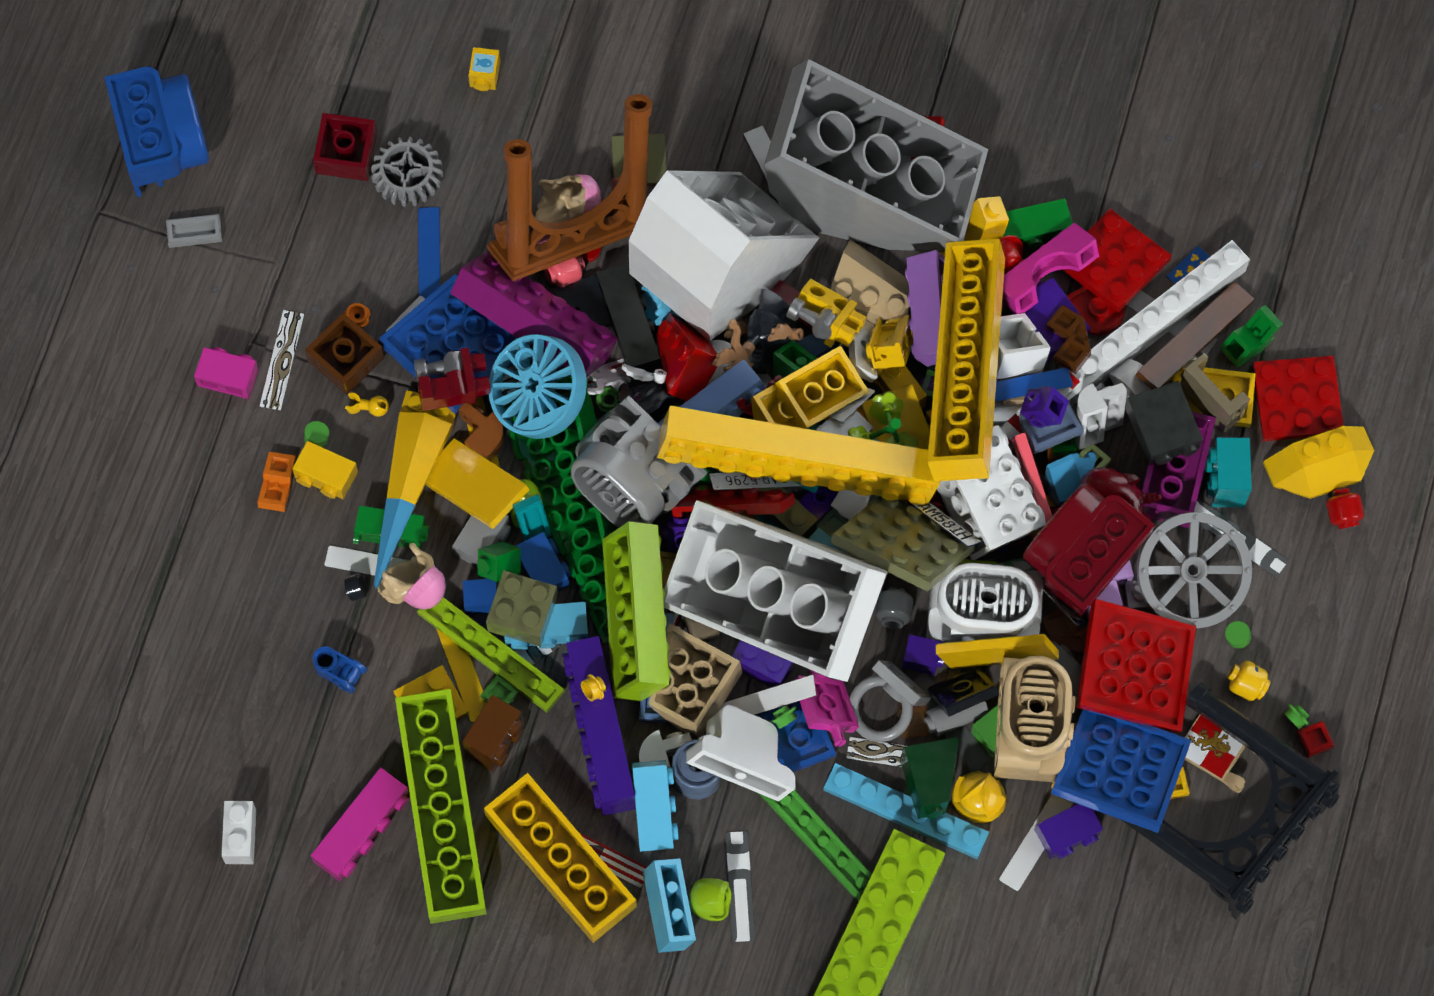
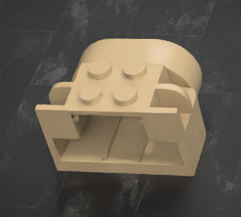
[994,656,1075,782]

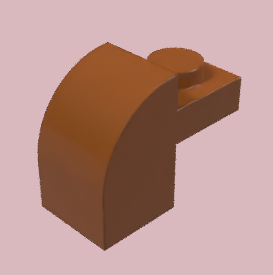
[459,403,504,462]

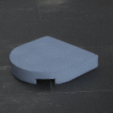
[1019,403,1084,455]

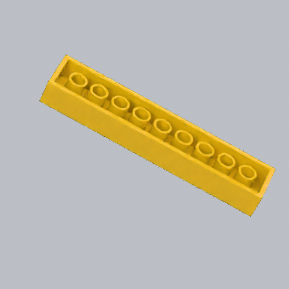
[927,238,1005,481]
[657,406,941,505]

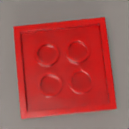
[1062,208,1172,313]
[1252,356,1344,442]

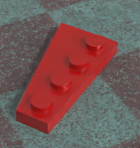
[672,485,795,517]

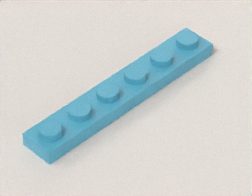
[823,763,989,859]

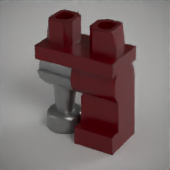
[414,348,490,411]

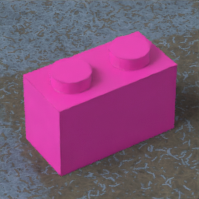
[194,347,258,399]

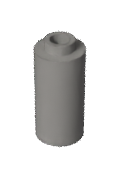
[924,701,989,737]

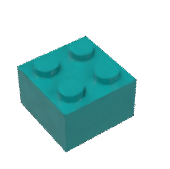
[1205,438,1252,508]

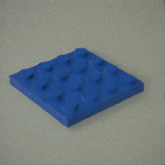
[378,274,531,414]
[1051,709,1192,833]

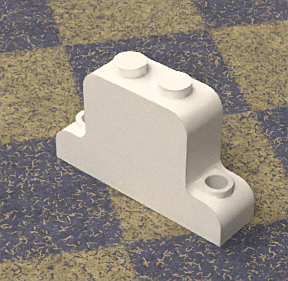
[686,705,795,801]

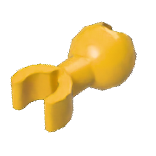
[345,393,389,417]

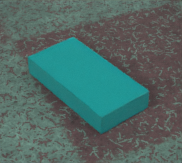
[513,494,552,541]

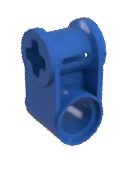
[313,646,367,694]

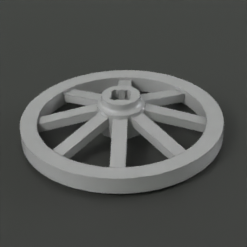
[1137,512,1252,628]

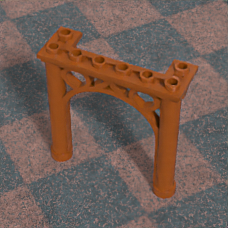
[487,94,652,281]

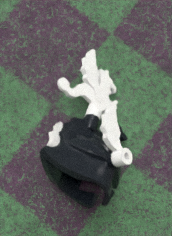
[586,364,684,423]

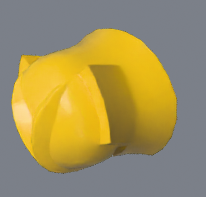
[952,771,1006,823]

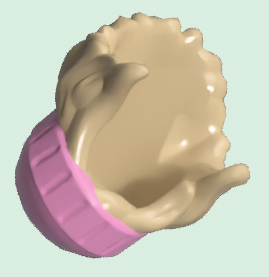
[534,174,601,236]
[377,543,446,610]

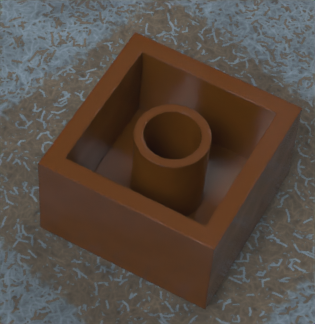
[305,313,384,395]
[462,695,524,772]

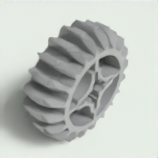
[371,136,443,208]

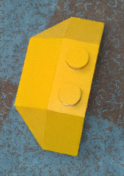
[1263,426,1374,499]

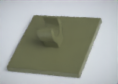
[612,134,667,185]

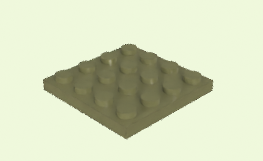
[831,496,978,592]

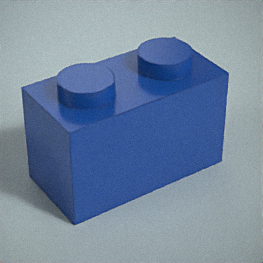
[516,532,571,593]

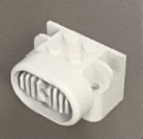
[926,563,1044,643]

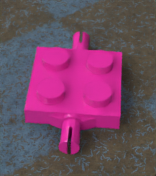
[794,669,859,747]

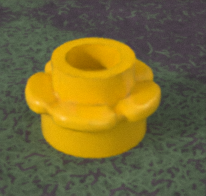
[581,674,606,701]

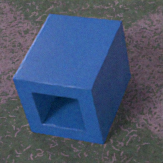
[462,579,498,615]

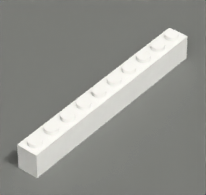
[1065,240,1250,407]

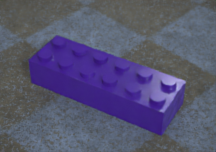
[562,636,636,816]

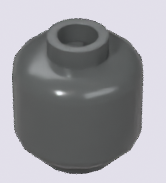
[876,586,913,629]

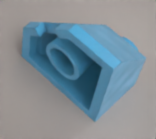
[1043,452,1096,506]

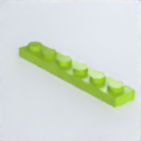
[417,597,565,713]

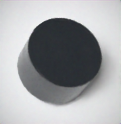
[344,573,367,601]

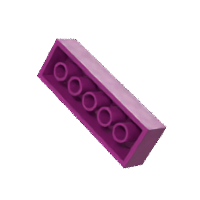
[450,251,618,378]

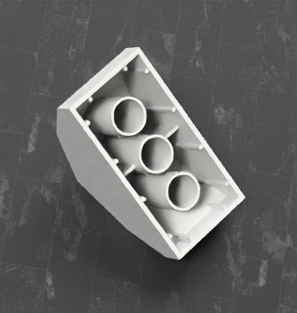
[629,171,819,341]
[663,500,888,682]

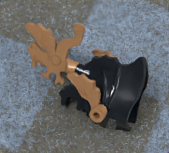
[712,289,803,375]

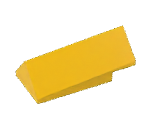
[751,346,869,429]

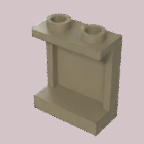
[1180,353,1250,434]

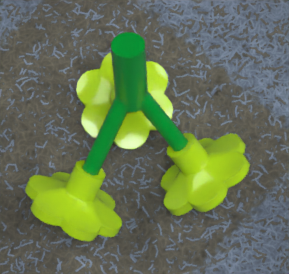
[848,391,918,448]

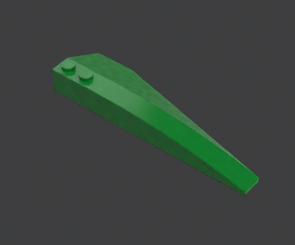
[504,375,617,644]

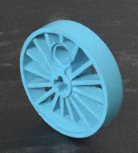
[489,335,587,439]

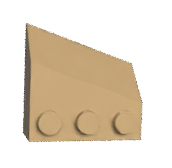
[831,239,911,327]
[648,623,743,740]

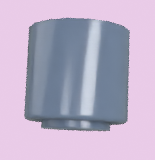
[672,740,722,800]

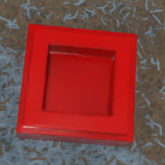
[1296,721,1335,758]

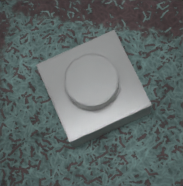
[1124,579,1154,610]

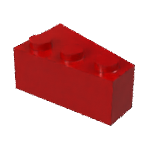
[656,313,718,401]

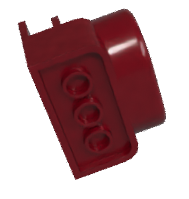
[1023,483,1155,619]

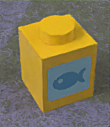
[468,47,500,91]

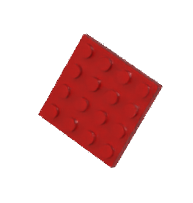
[1076,599,1196,734]

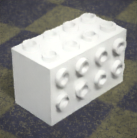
[937,425,1046,561]

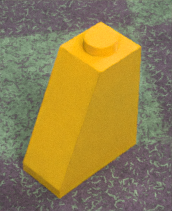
[963,196,1009,241]

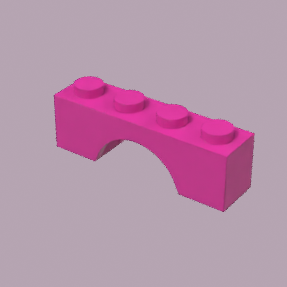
[1002,223,1099,314]

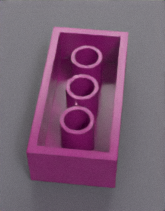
[1141,411,1216,528]

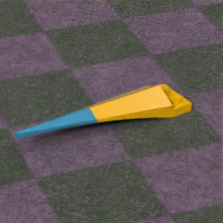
[374,390,458,589]

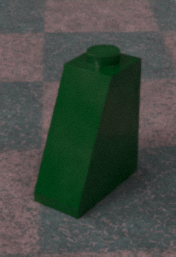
[900,737,959,819]

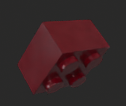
[313,113,377,181]

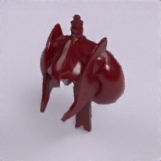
[1050,467,1162,522]

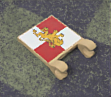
[1185,714,1254,793]

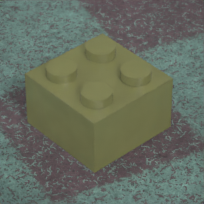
[486,570,558,647]

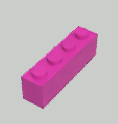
[310,768,409,882]

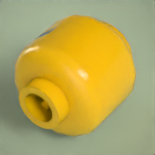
[1227,661,1270,702]

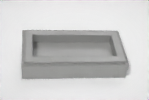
[166,214,222,248]

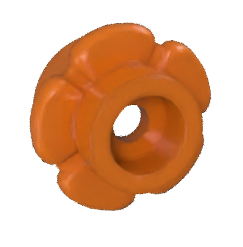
[345,303,371,328]

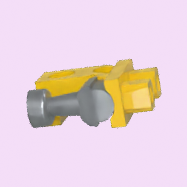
[786,278,867,347]

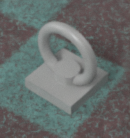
[849,660,932,742]

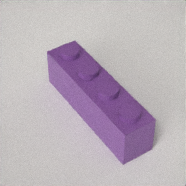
[905,250,945,366]

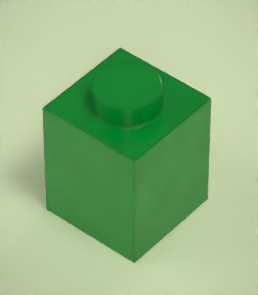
[477,541,521,582]

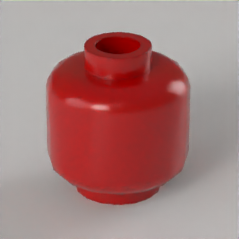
[1326,488,1364,529]

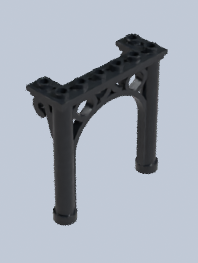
[1120,682,1340,919]

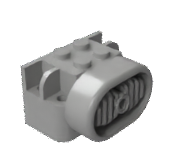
[571,396,708,528]

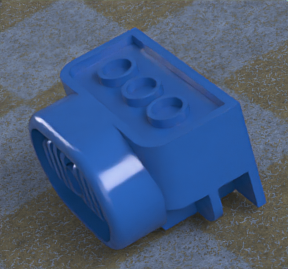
[104,67,209,197]

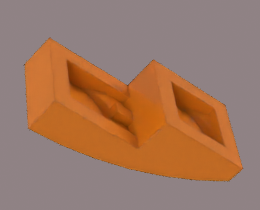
[258,452,296,512]

